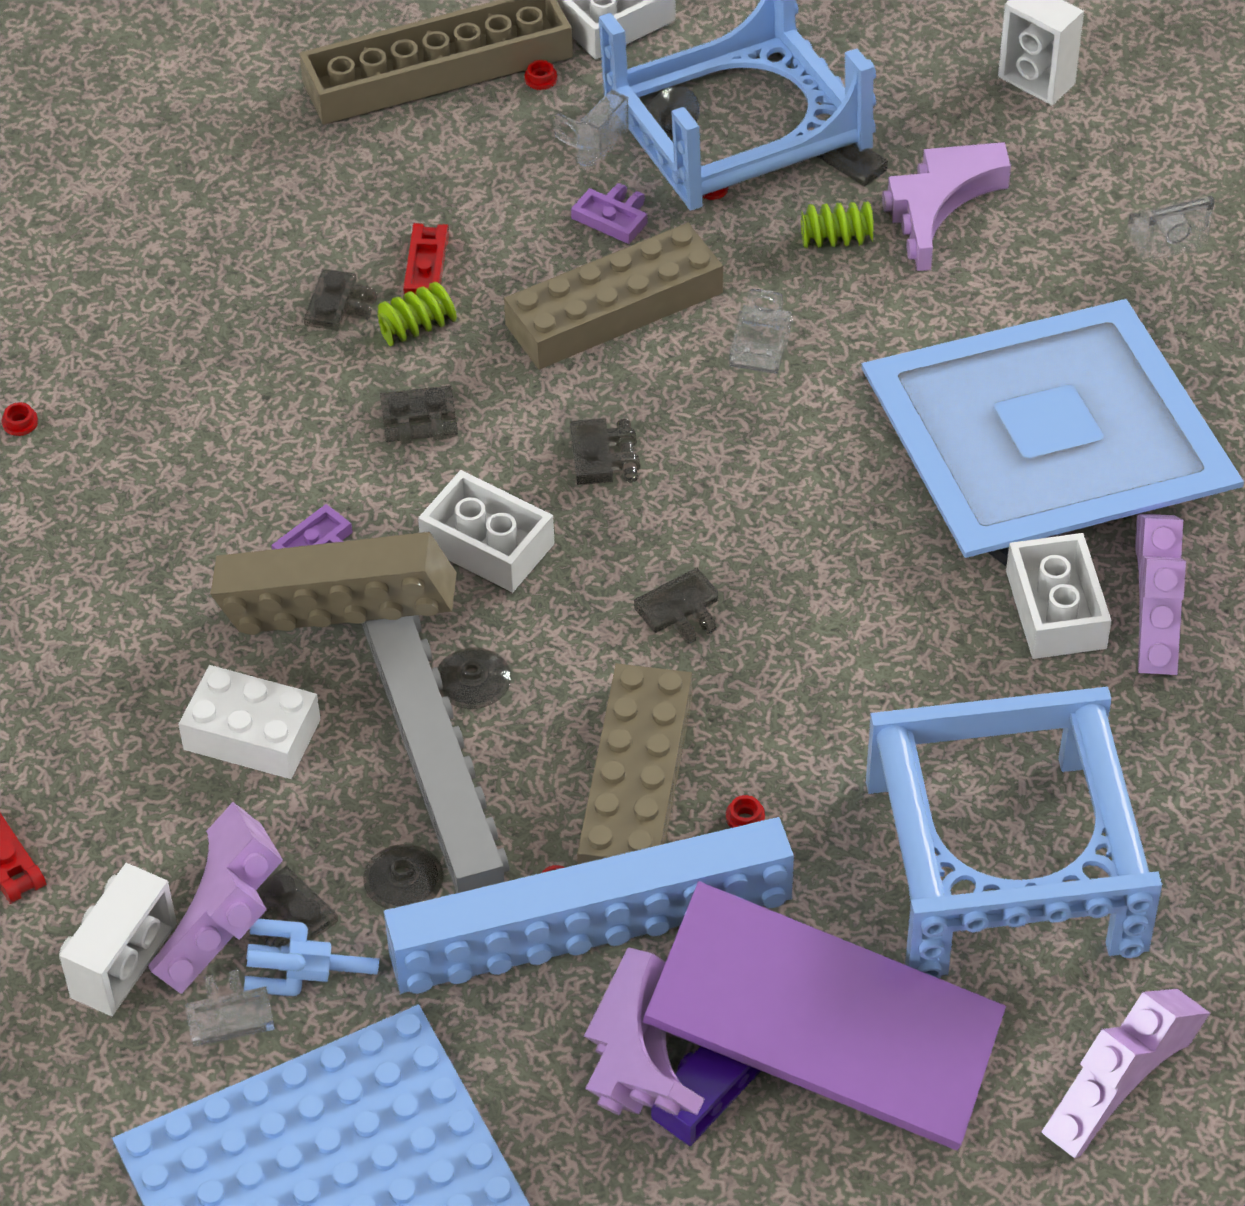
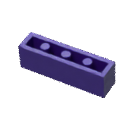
[651,1046,761,1147]

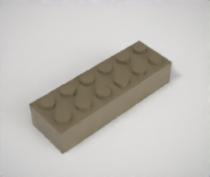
[504,222,723,370]
[210,532,457,635]
[577,663,692,864]

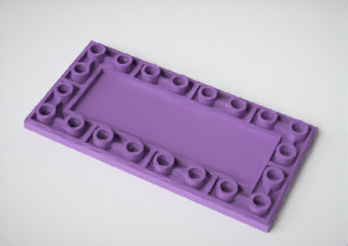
[642,881,1006,1151]

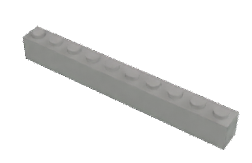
[361,615,510,893]

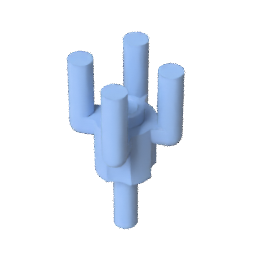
[244,919,379,996]

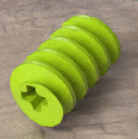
[801,202,873,248]
[377,282,457,346]

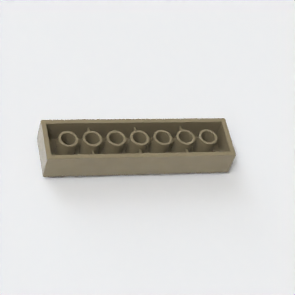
[299,0,573,125]

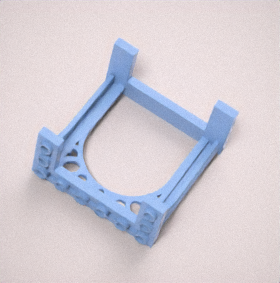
[599,0,876,211]
[866,687,1162,978]

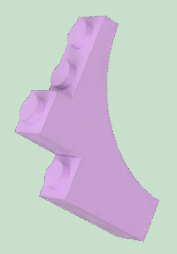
[882,142,1011,271]
[1135,514,1186,675]
[148,802,283,994]
[584,947,705,1115]
[1041,989,1210,1158]

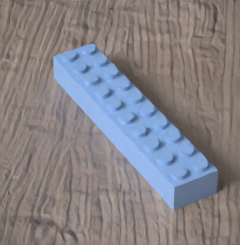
[384,817,794,994]

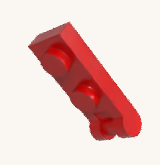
[403,223,449,294]
[0,813,47,904]

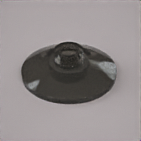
[646,86,700,142]
[437,647,511,709]
[363,844,443,909]

